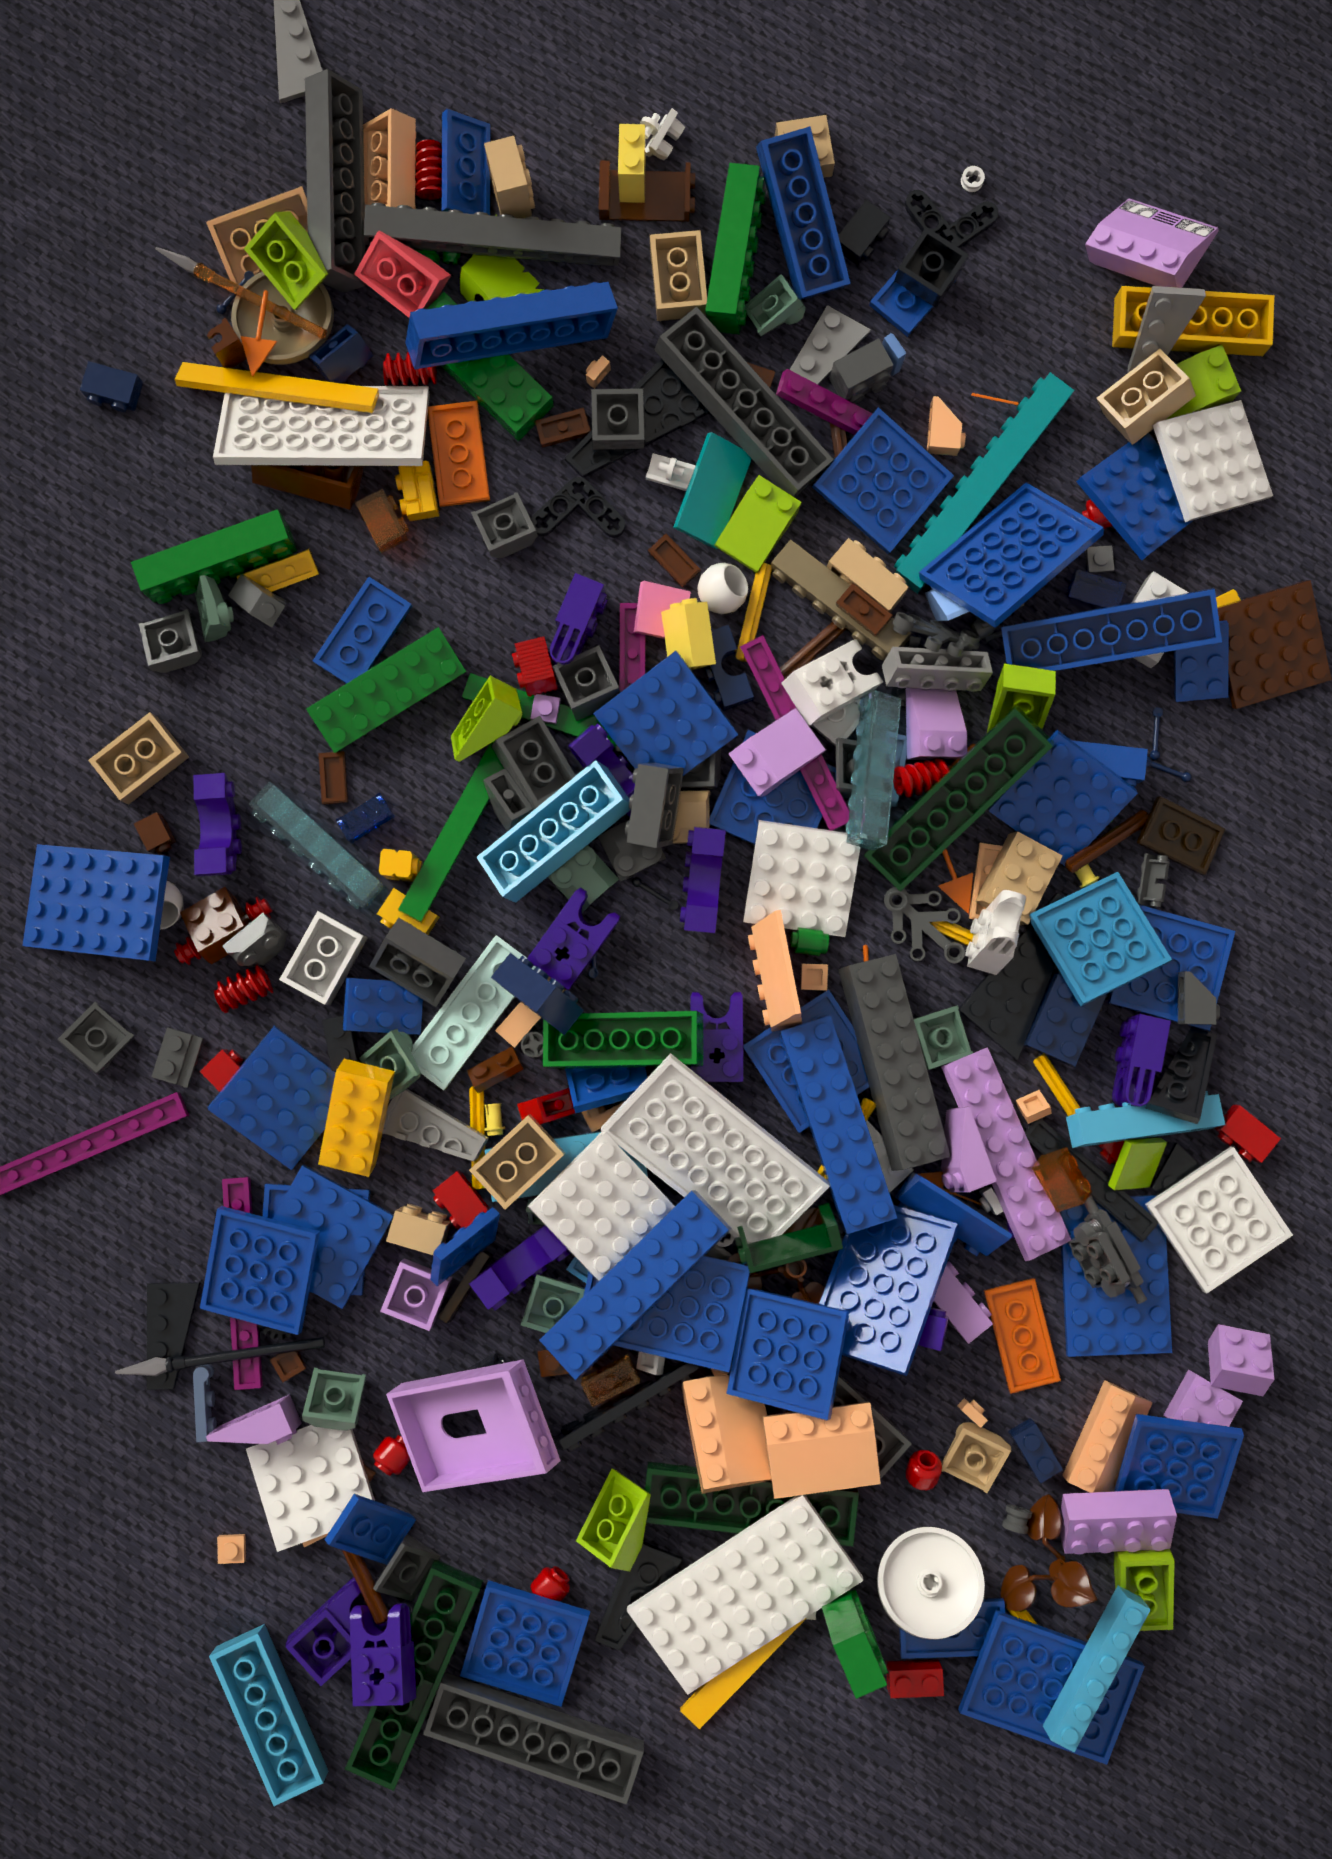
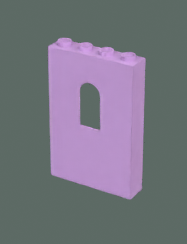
[386,1360,561,1492]

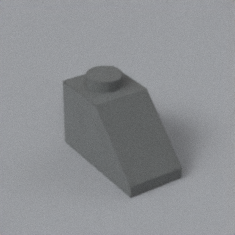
[228,573,286,627]
[483,768,533,832]
[1178,971,1220,1025]

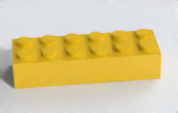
[1112,286,1275,356]

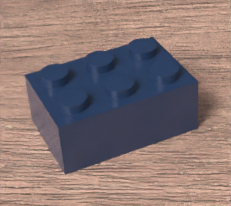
[491,953,584,1035]
[1024,974,1106,1066]

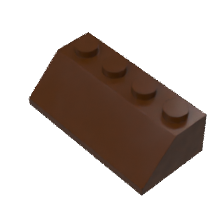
[251,465,364,510]

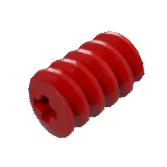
[415,140,442,200]
[383,352,437,386]
[893,758,949,798]
[214,964,274,1013]

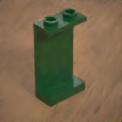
[735,1203,843,1273]

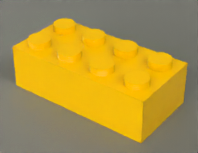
[318,1058,395,1177]

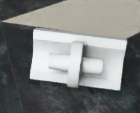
[640,108,685,160]
[646,453,696,491]

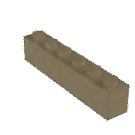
[771,539,911,660]

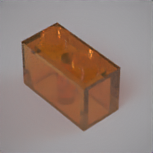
[355,489,409,553]
[1032,1147,1092,1212]
[580,1354,640,1407]

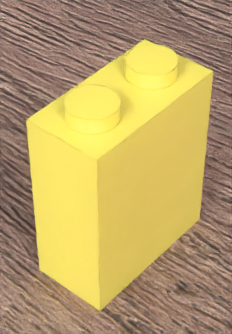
[618,124,646,203]
[661,598,716,670]

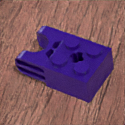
[550,573,608,665]
[527,888,621,990]
[690,992,743,1082]
[1112,1014,1171,1107]
[285,1577,389,1686]
[350,1603,416,1706]

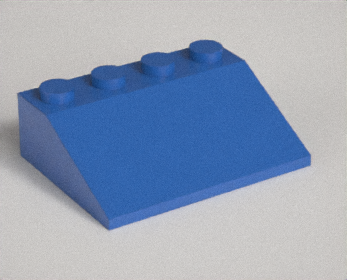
[895,1172,1013,1256]

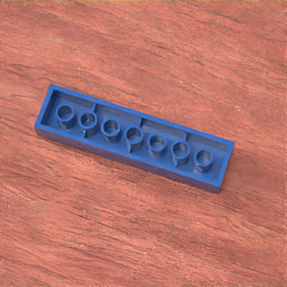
[405,282,618,369]
[1001,588,1222,671]
[779,1015,897,1234]
[539,1190,732,1380]

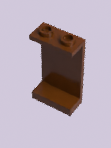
[599,160,695,222]

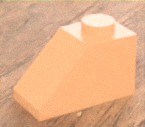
[927,396,966,456]

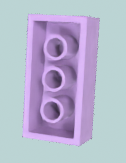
[1060,1489,1177,1554]

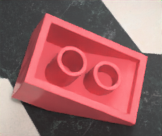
[354,231,451,318]

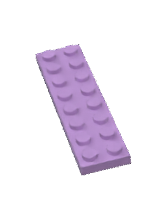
[941,1047,1071,1261]

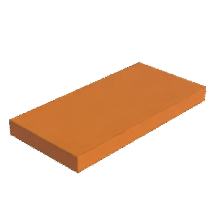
[428,401,490,507]
[984,1278,1061,1394]

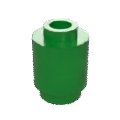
[790,927,829,956]

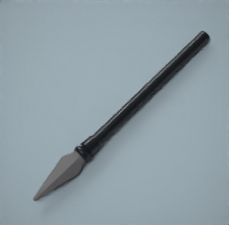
[115,1337,325,1376]

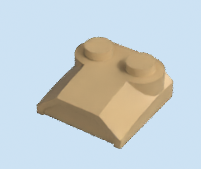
[673,790,710,844]
[942,1422,1011,1493]

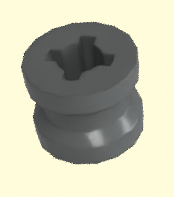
[521,1032,543,1058]
[1002,1504,1033,1534]

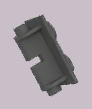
[1137,853,1170,908]

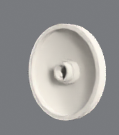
[877,1527,985,1640]

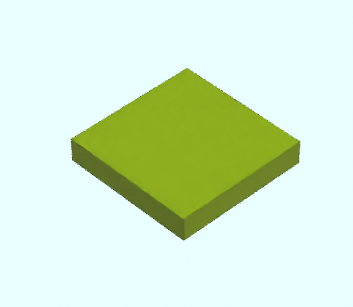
[1108,1138,1167,1190]

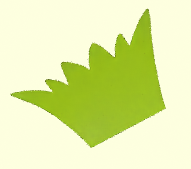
[460,215,544,302]

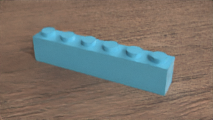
[1066,1091,1225,1148]
[1043,1585,1151,1752]

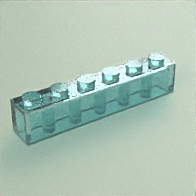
[846,690,901,850]
[249,781,386,910]

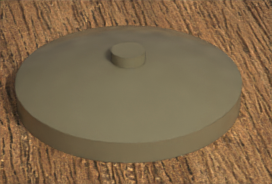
[231,272,334,365]

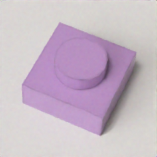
[530,694,561,725]

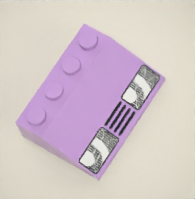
[1085,199,1219,288]

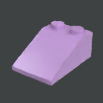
[906,687,967,761]
[729,708,826,796]
[941,1106,997,1192]
[206,1394,302,1445]

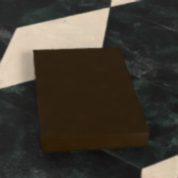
[1137,796,1225,875]

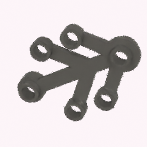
[892,612,981,658]
[884,887,965,963]

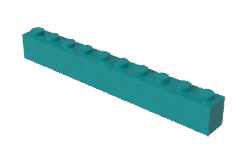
[894,372,1074,594]

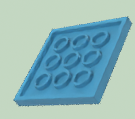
[1029,872,1172,1007]

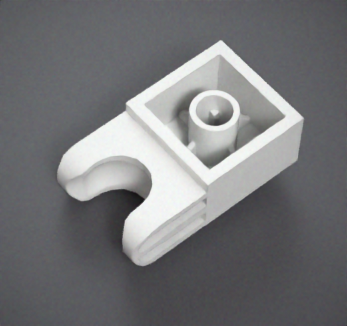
[781,639,883,726]
[966,890,1026,975]

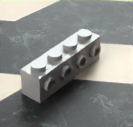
[882,647,993,692]

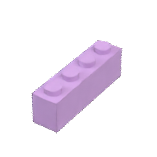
[934,1261,993,1344]

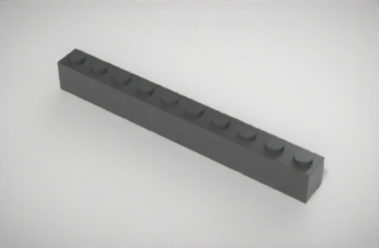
[364,203,621,266]

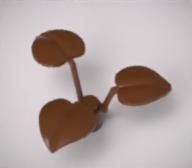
[727,1208,825,1304]
[1001,1494,1097,1612]

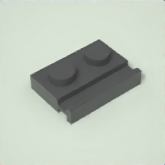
[151,1027,205,1088]

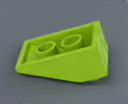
[244,211,328,310]
[1165,345,1241,420]
[714,475,802,573]
[987,664,1056,733]
[451,675,522,762]
[576,1469,651,1572]
[1114,1549,1174,1631]

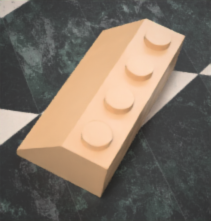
[363,108,416,209]
[1062,1380,1153,1493]

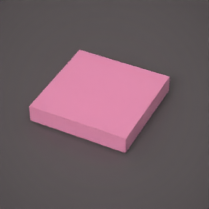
[634,581,691,639]

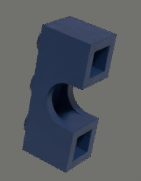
[705,625,754,711]

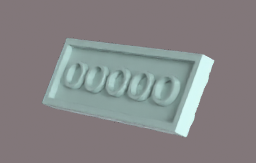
[411,935,536,1090]

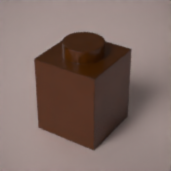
[134,812,176,855]

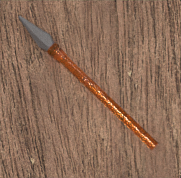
[155,247,327,339]

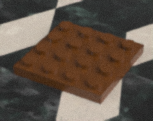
[1217,580,1332,709]

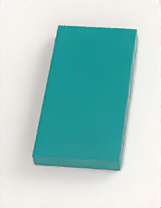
[673,432,752,549]

